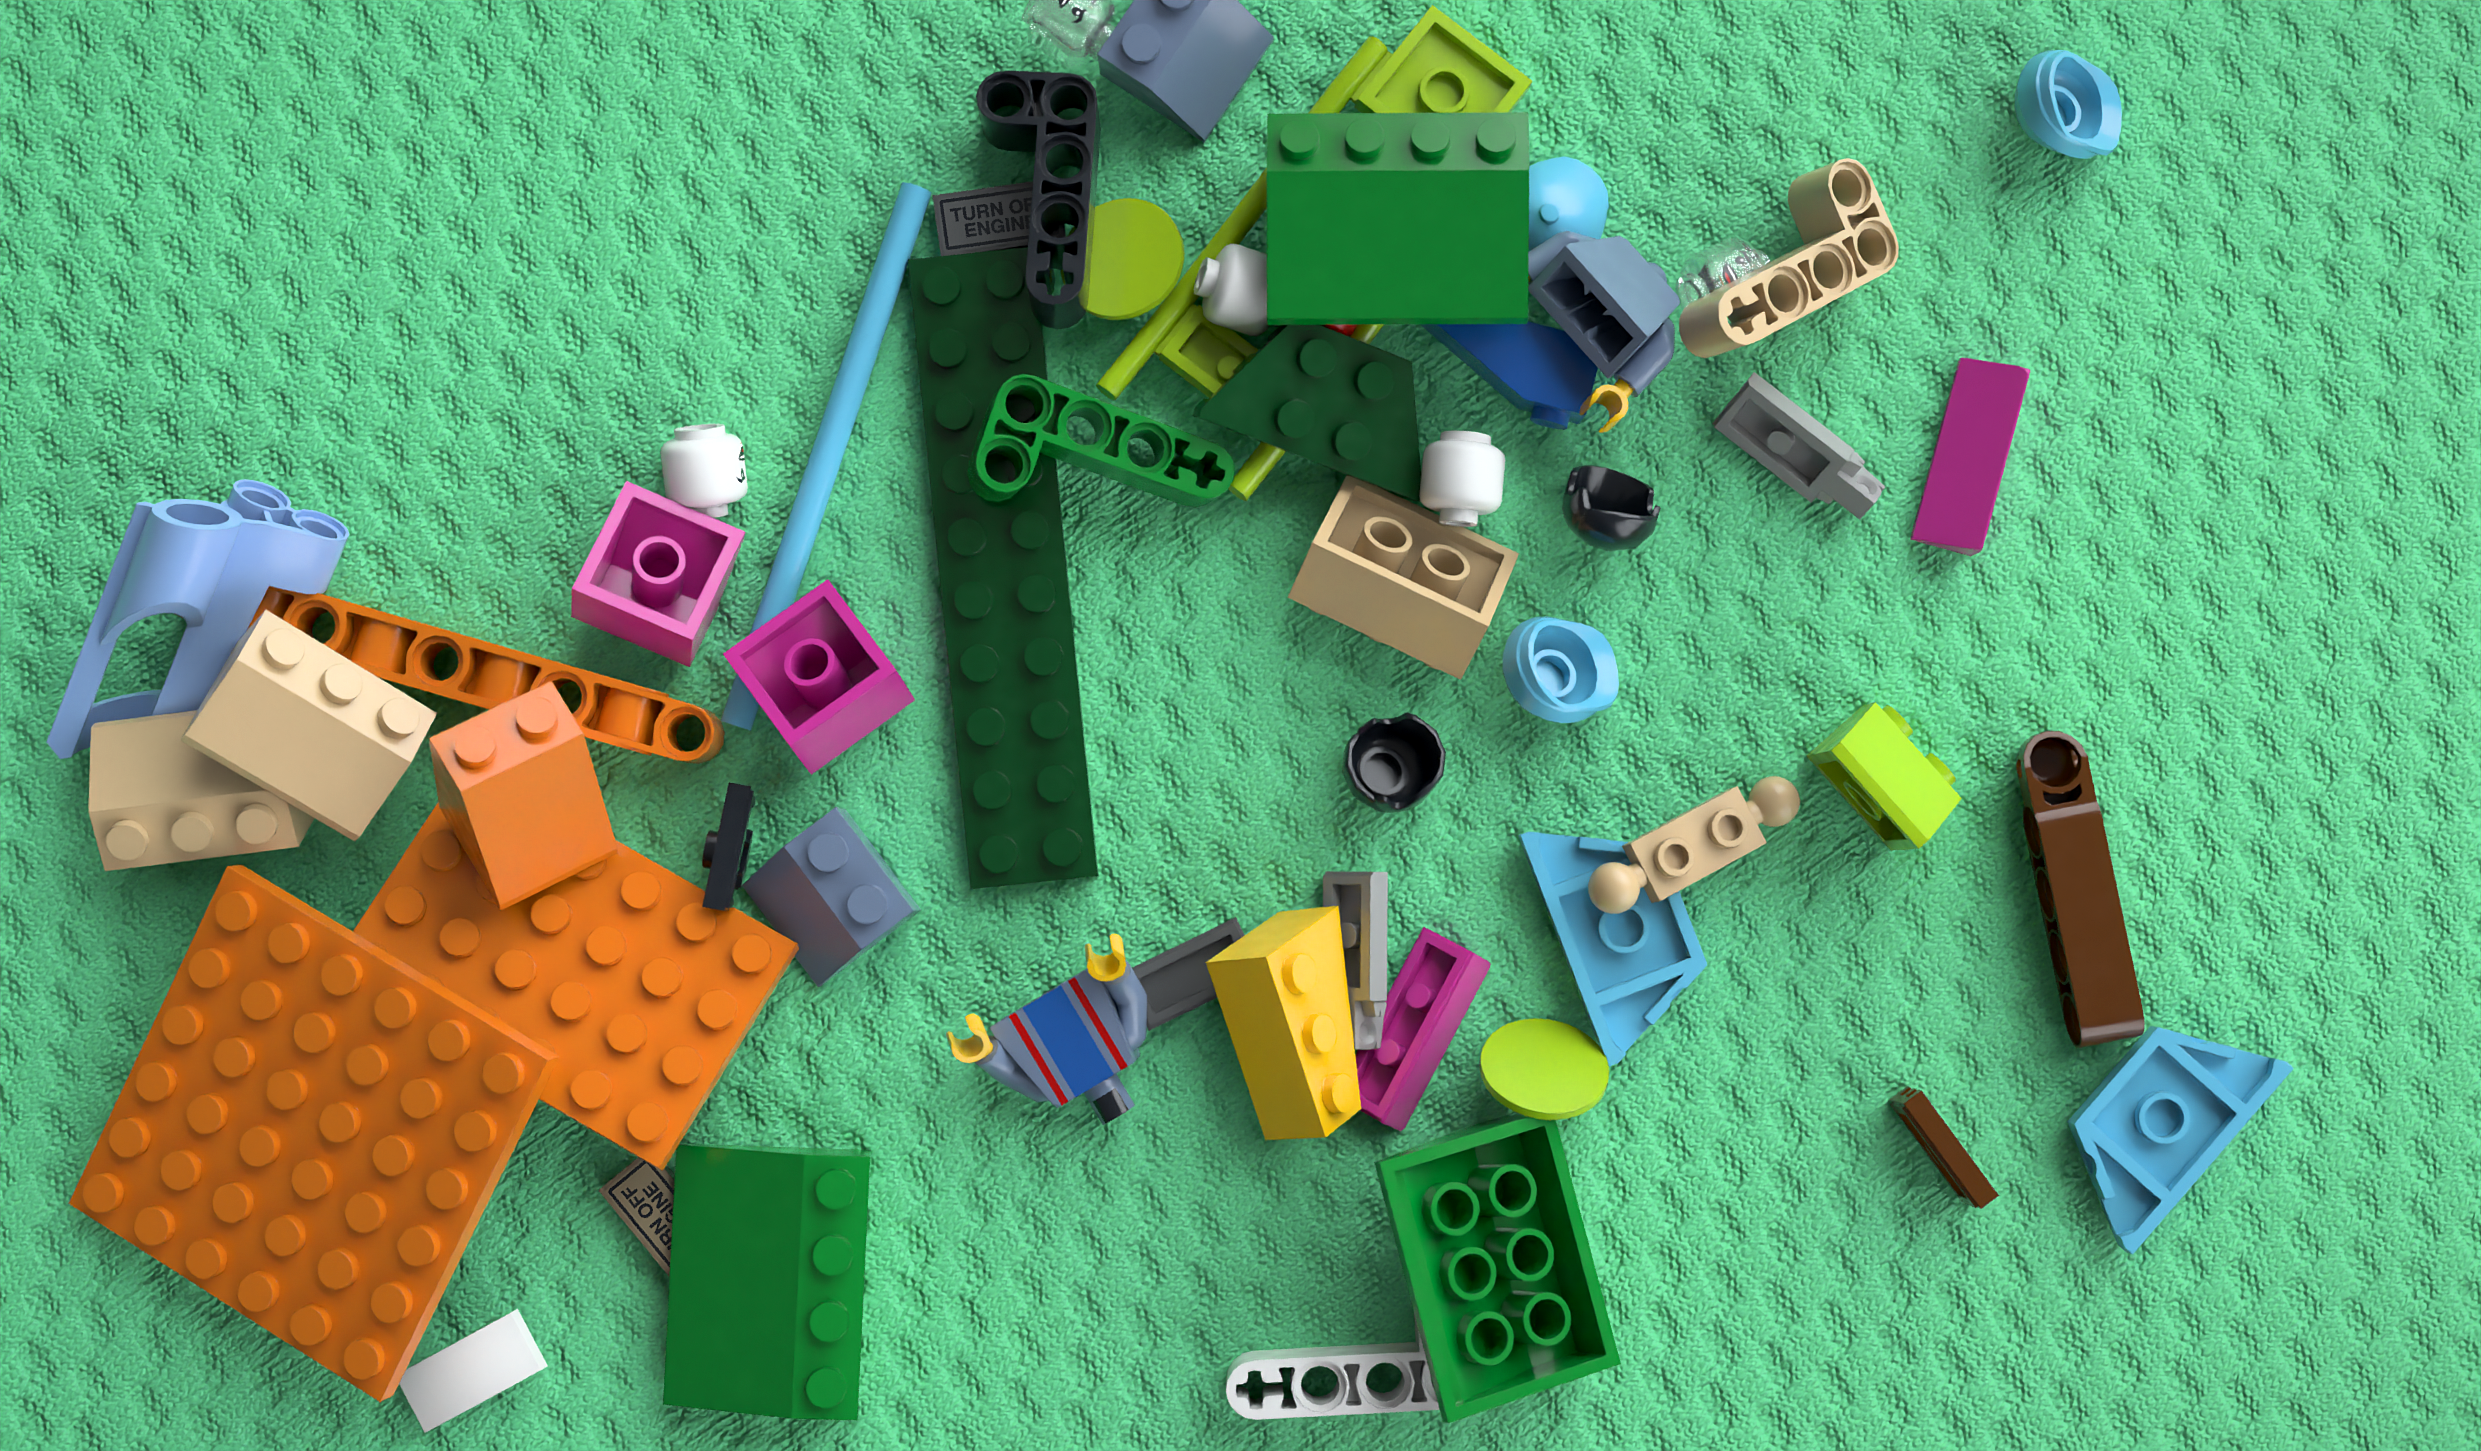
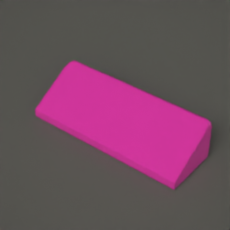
[1910,357,2030,556]
[1355,927,1491,1131]

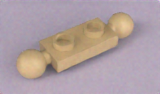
[1588,776,1800,914]

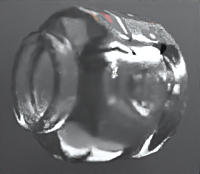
[1022,0,1115,70]
[1675,237,1771,324]

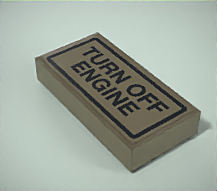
[598,1157,675,1277]

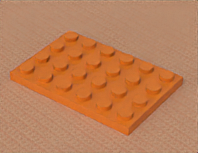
[353,802,799,1171]

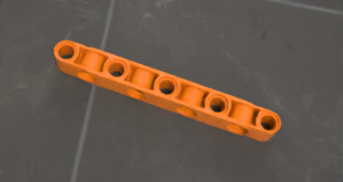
[176,586,725,764]

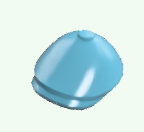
[2015,50,2122,159]
[1529,156,1609,251]
[1503,616,1619,723]

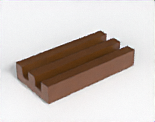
[1890,1086,1999,1209]

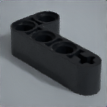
[976,71,1101,330]

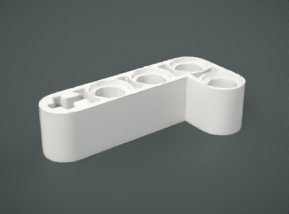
[1226,1315,1440,1420]

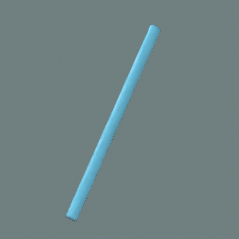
[720,182,932,731]

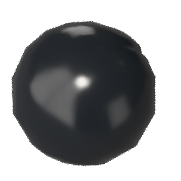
[1562,465,1661,551]
[1342,713,1446,813]

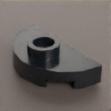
[702,783,755,911]

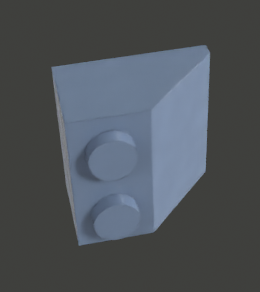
[1097,0,1274,143]
[742,807,921,987]

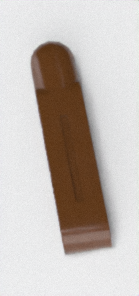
[2016,731,2145,1048]

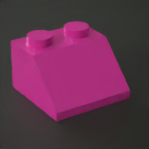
[571,481,745,667]
[723,579,915,775]

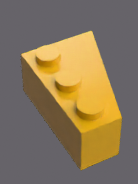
[1206,906,1361,1140]

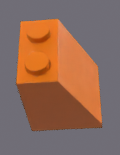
[429,681,618,911]

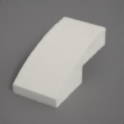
[399,1309,548,1433]

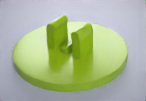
[1060,198,1185,320]
[1479,1018,1609,1120]

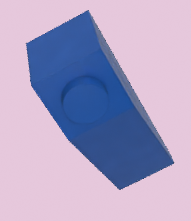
[1420,321,1598,430]

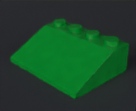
[1267,112,1529,325]
[1374,1112,1621,1423]
[663,1144,871,1420]

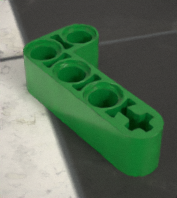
[967,374,1235,508]

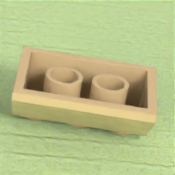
[1288,475,1519,680]
[181,610,437,841]
[88,710,314,871]

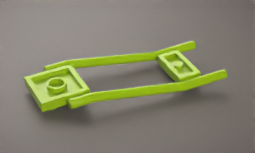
[1096,5,1533,501]

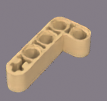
[1679,158,1899,358]

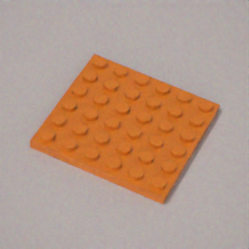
[68,864,560,1402]

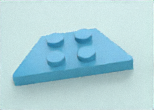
[1518,832,1707,1066]
[2067,1026,2294,1255]

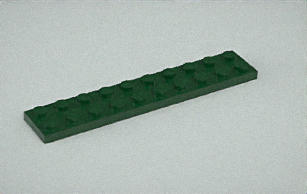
[908,247,1099,889]

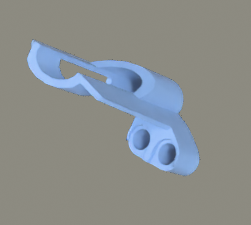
[46,479,349,759]

